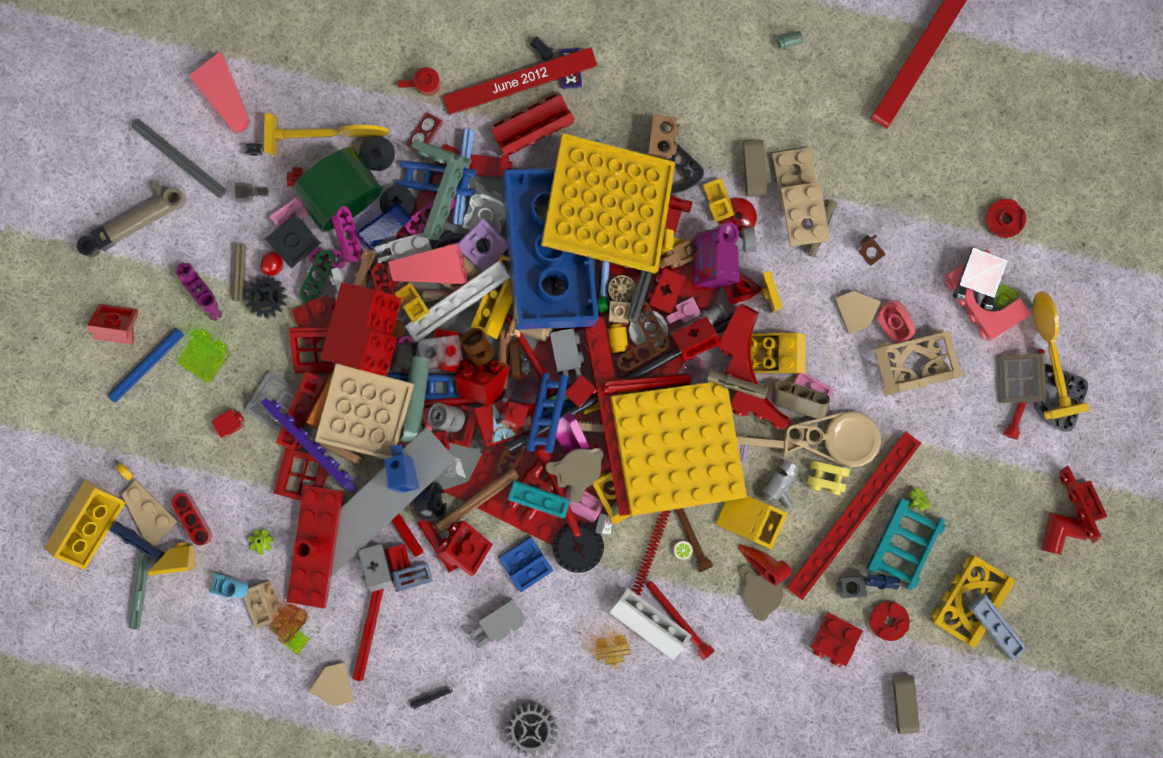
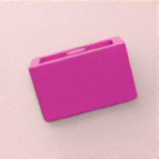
[556,411,590,454]

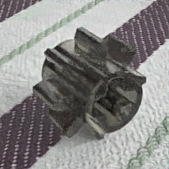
[472,431,497,454]

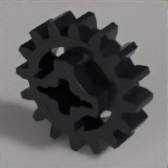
[244,276,288,319]

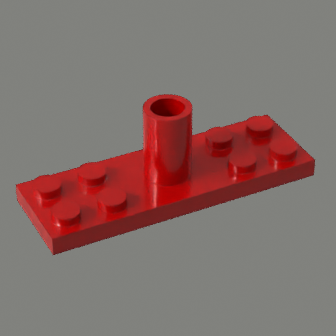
[287,484,343,609]

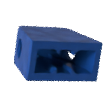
[384,445,420,493]

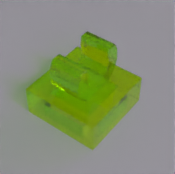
[996,283,1019,307]
[282,627,310,655]

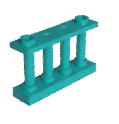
[866,498,946,591]

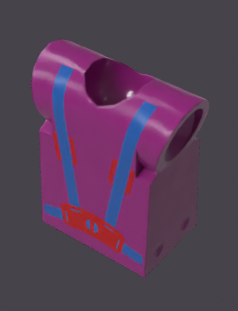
[694,222,740,288]

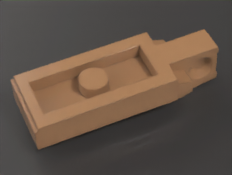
[659,237,698,269]
[353,249,377,288]

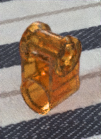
[269,604,308,644]

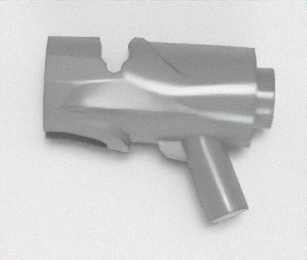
[762,458,800,508]

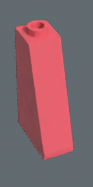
[189,52,251,133]
[387,244,469,284]

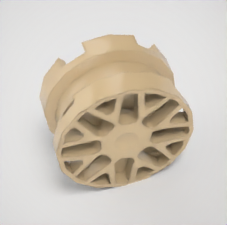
[608,275,636,303]

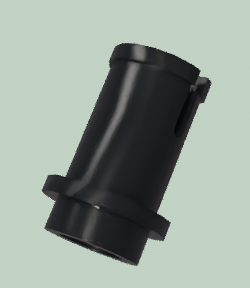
[529,36,555,61]

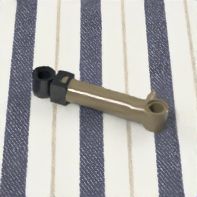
[76,180,186,258]

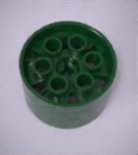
[292,147,383,232]

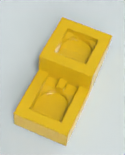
[703,178,734,222]
[394,283,430,323]

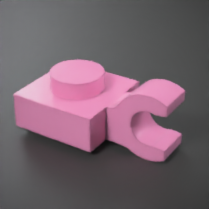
[665,297,702,325]

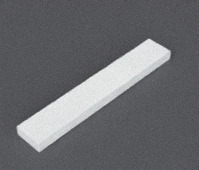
[405,260,511,342]

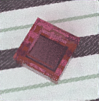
[680,356,707,380]

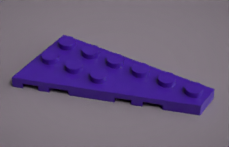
[261,397,358,493]

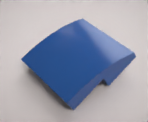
[498,535,554,592]

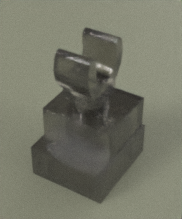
[235,183,269,203]

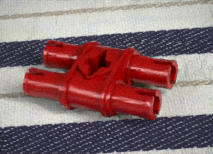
[505,458,556,522]

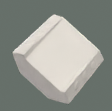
[461,188,506,234]

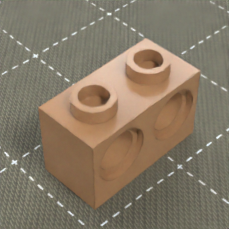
[648,114,680,160]

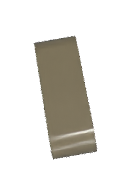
[743,140,767,197]
[771,380,830,419]
[892,675,920,734]

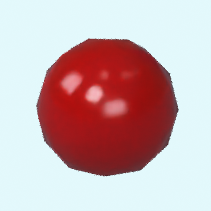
[260,252,284,276]

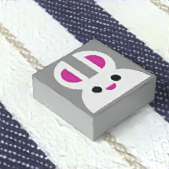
[595,513,613,535]

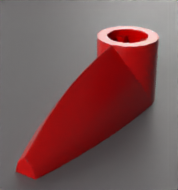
[738,544,792,586]

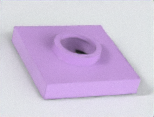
[458,218,508,272]

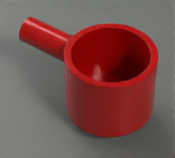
[398,67,441,96]

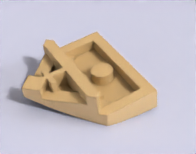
[835,291,882,334]
[308,662,354,706]

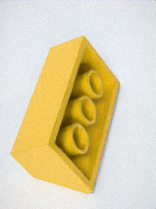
[44,480,126,570]

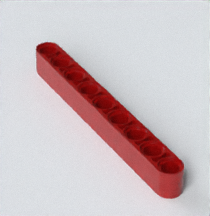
[870,0,967,129]

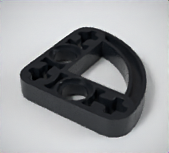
[646,141,704,194]
[1030,363,1088,432]

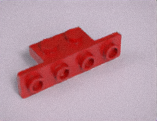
[1059,466,1107,544]

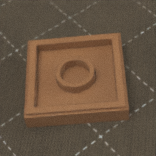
[320,443,362,465]

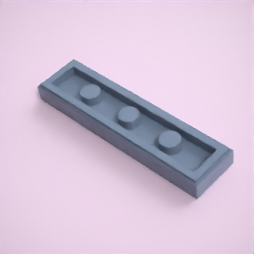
[969,593,1027,662]

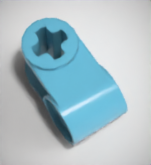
[208,572,248,599]

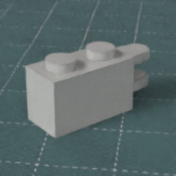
[550,328,584,386]
[469,599,525,648]

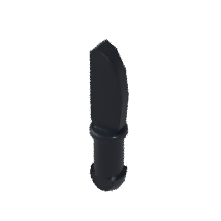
[410,687,453,709]

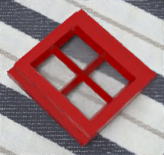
[273,448,328,501]

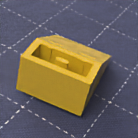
[751,333,806,374]
[715,495,788,550]

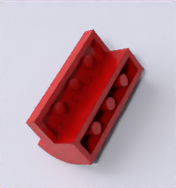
[489,91,575,156]

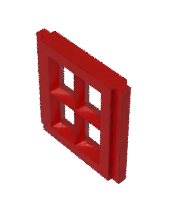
[289,326,336,374]

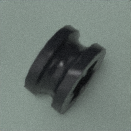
[245,143,262,156]

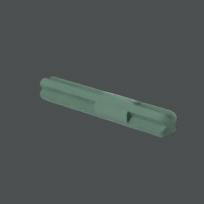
[129,552,150,630]

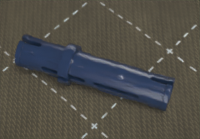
[110,521,165,562]

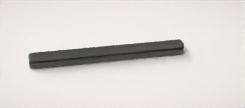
[131,119,227,198]

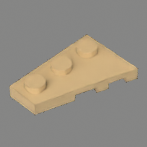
[122,480,179,546]

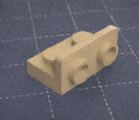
[244,581,284,629]

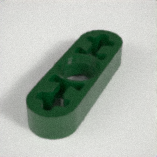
[300,249,336,302]

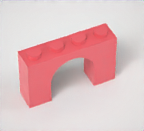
[945,248,1031,341]

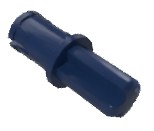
[864,574,900,590]

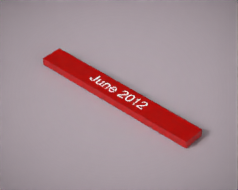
[443,47,598,115]

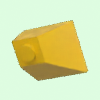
[148,542,196,576]

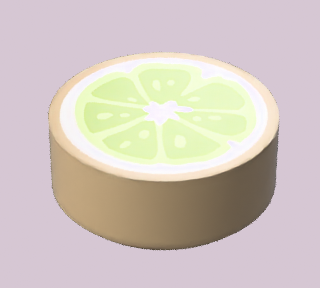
[673,540,693,560]

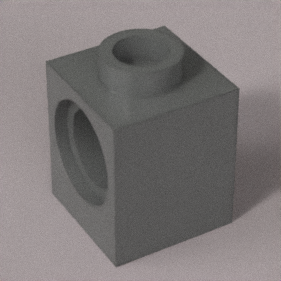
[836,575,867,598]

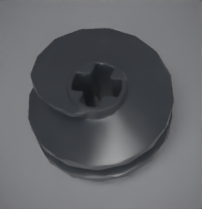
[359,136,395,171]
[380,185,415,221]

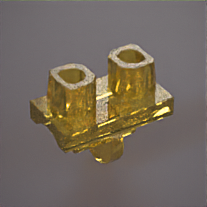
[595,635,631,669]

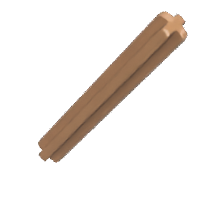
[436,469,519,532]

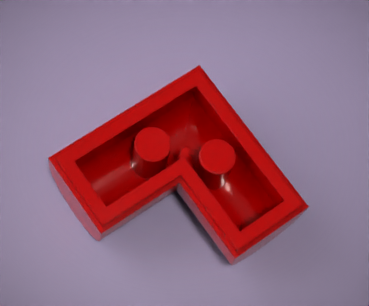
[1041,512,1087,555]

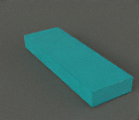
[508,480,571,519]

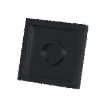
[265,213,321,268]

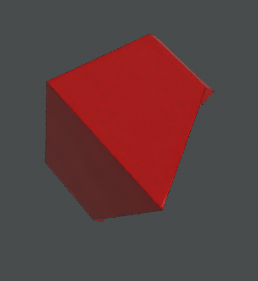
[723,271,762,305]

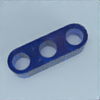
[356,203,411,249]

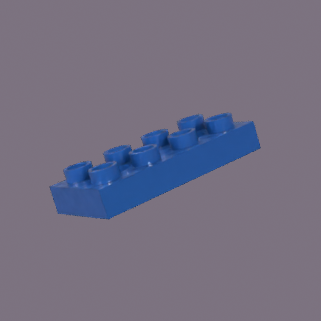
[502,169,598,330]

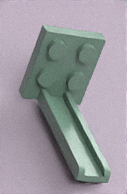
[411,140,471,240]

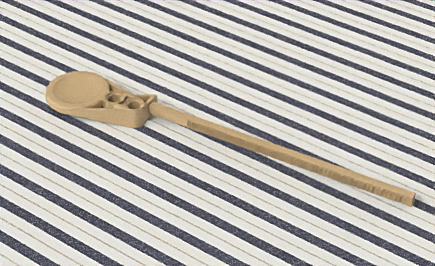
[578,411,881,468]

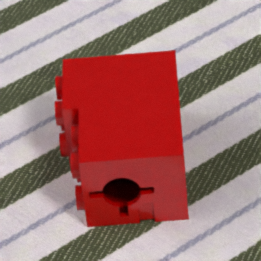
[320,282,402,376]

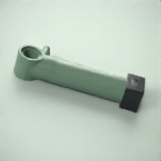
[399,342,436,443]

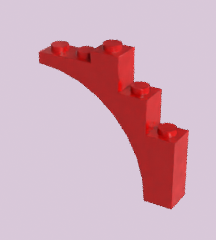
[717,303,792,429]

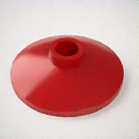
[718,197,757,231]

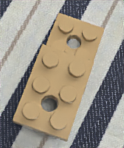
[772,147,830,247]

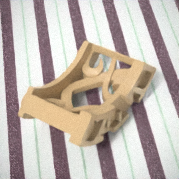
[873,329,964,396]

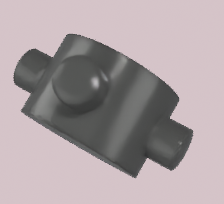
[521,358,531,375]

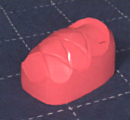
[878,300,915,344]

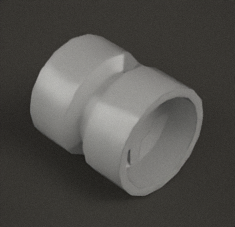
[735,226,757,254]
[427,403,465,433]

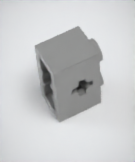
[357,544,394,592]

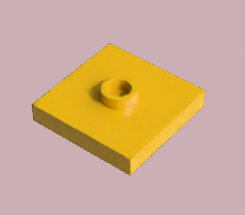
[759,270,783,314]

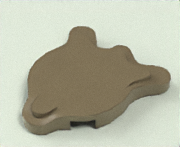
[546,448,603,503]
[740,565,788,621]

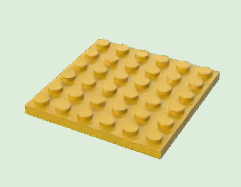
[541,133,675,274]
[611,382,747,516]

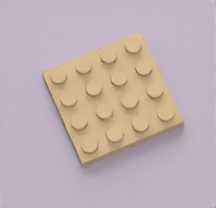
[315,363,414,459]

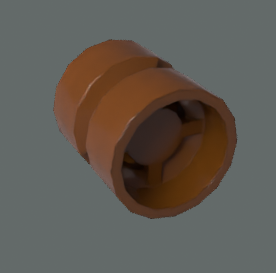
[460,328,495,366]

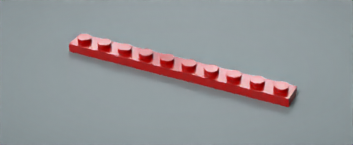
[585,317,630,517]
[786,431,922,600]

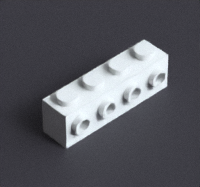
[609,588,692,660]

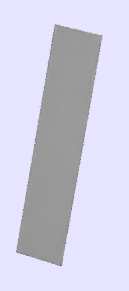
[290,427,456,577]

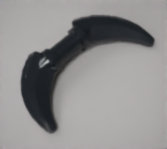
[433,230,488,253]

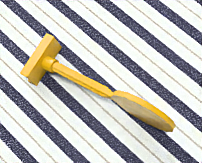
[264,113,390,156]
[1033,291,1090,420]

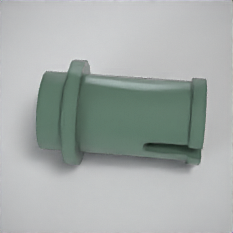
[777,31,803,50]

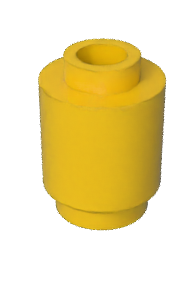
[606,324,628,353]

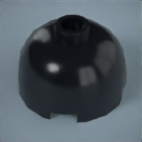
[410,483,447,522]

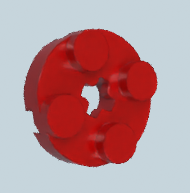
[985,199,1026,239]
[869,601,910,641]

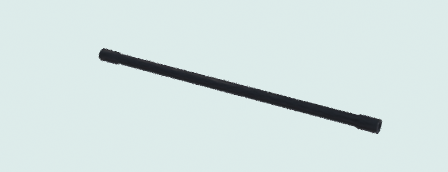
[505,313,734,453]

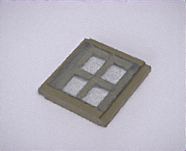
[997,353,1046,403]

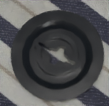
[552,521,604,573]

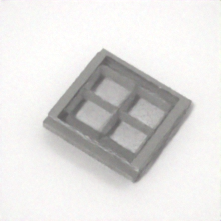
[244,370,298,432]

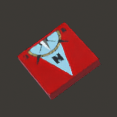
[473,398,523,448]

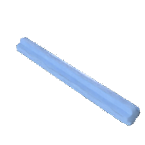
[452,129,474,225]

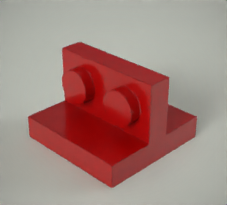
[87,304,138,345]

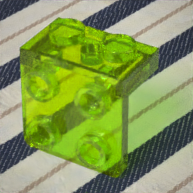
[178,328,231,383]

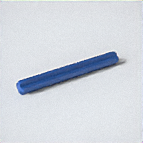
[108,328,184,403]

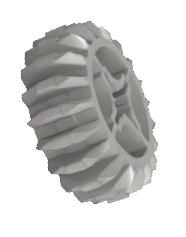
[504,702,558,757]

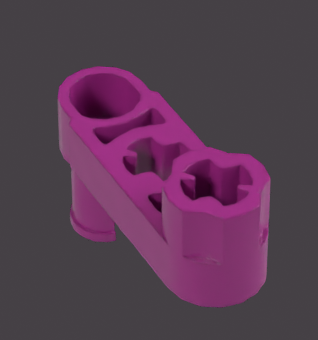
[176,263,222,321]

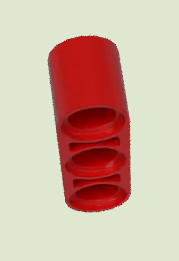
[172,493,212,546]

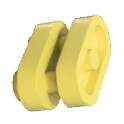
[806,461,850,495]

